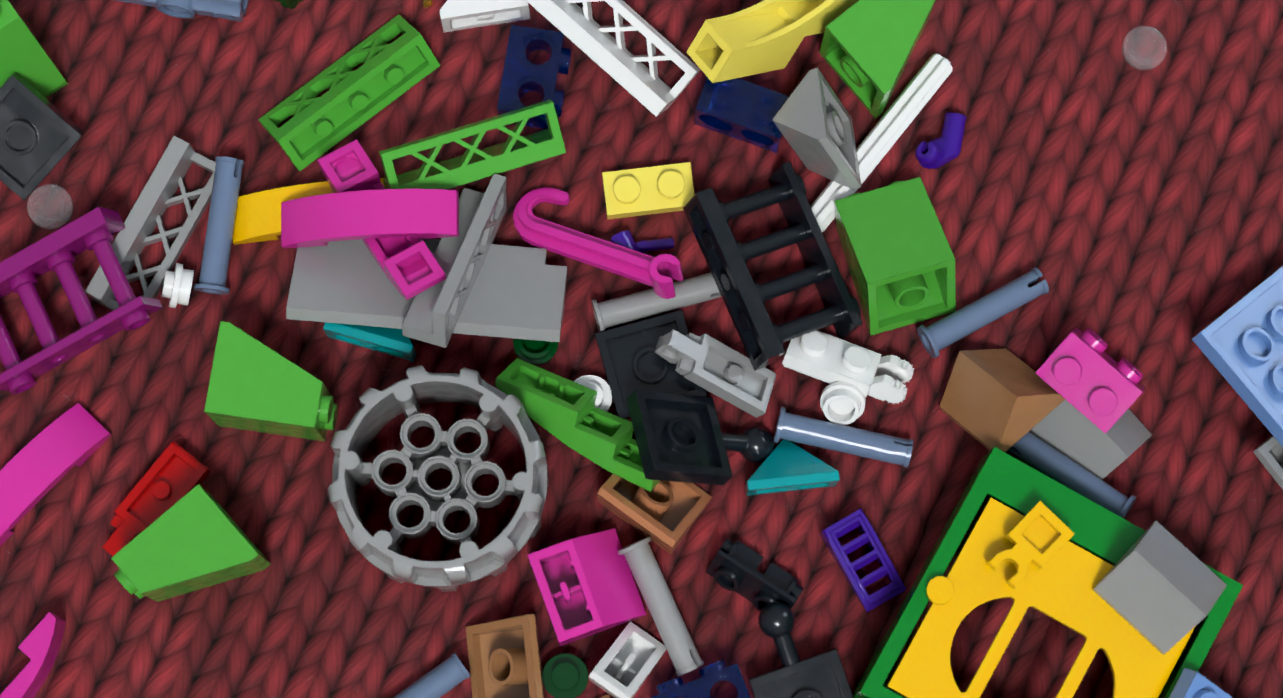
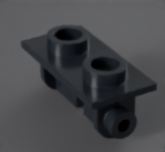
[706,538,804,611]

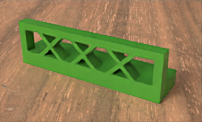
[258,14,441,172]
[379,100,566,189]

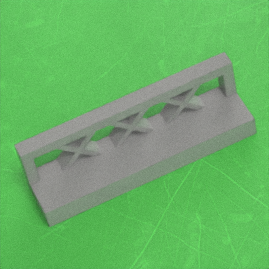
[85,136,216,311]
[402,174,506,348]

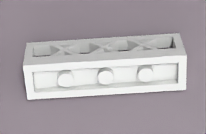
[526,0,700,117]

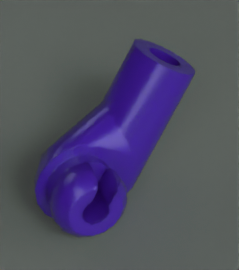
[915,112,967,169]

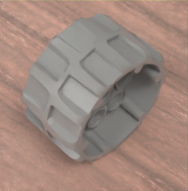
[327,365,549,592]

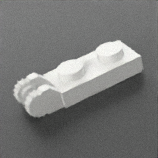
[782,330,914,404]

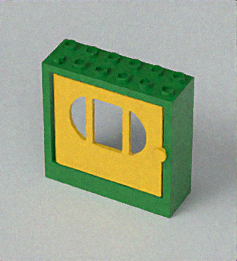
[853,447,1243,698]

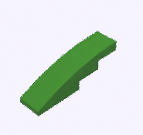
[495,358,660,492]

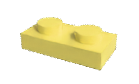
[602,162,695,220]

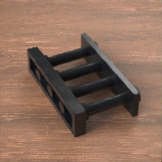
[683,161,863,371]

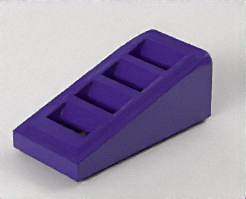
[820,509,907,613]

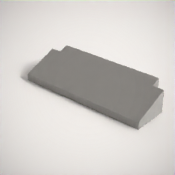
[286,239,567,342]

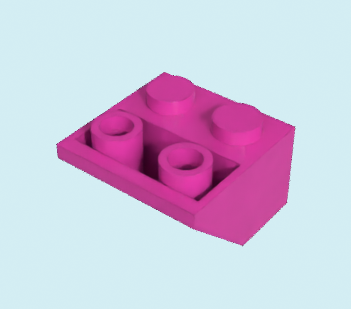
[528,528,647,647]

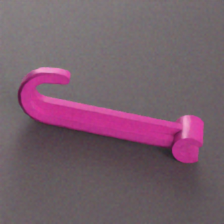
[513,187,683,299]

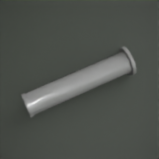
[591,272,722,332]
[617,536,704,676]

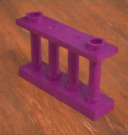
[0,207,163,394]

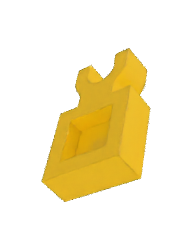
[987,501,1074,589]

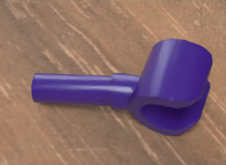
[610,230,674,253]

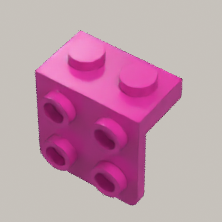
[1036,328,1145,434]

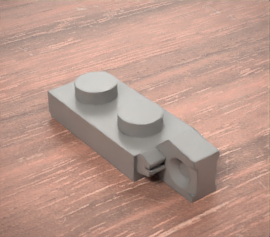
[655,329,776,418]

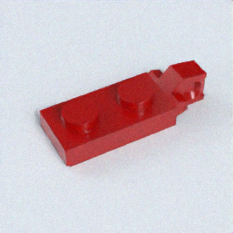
[102,441,210,557]

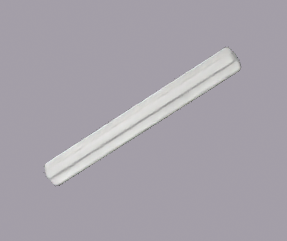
[810,53,953,232]

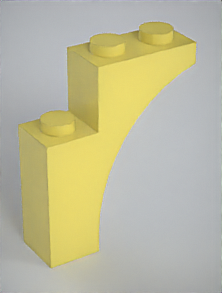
[686,0,858,83]

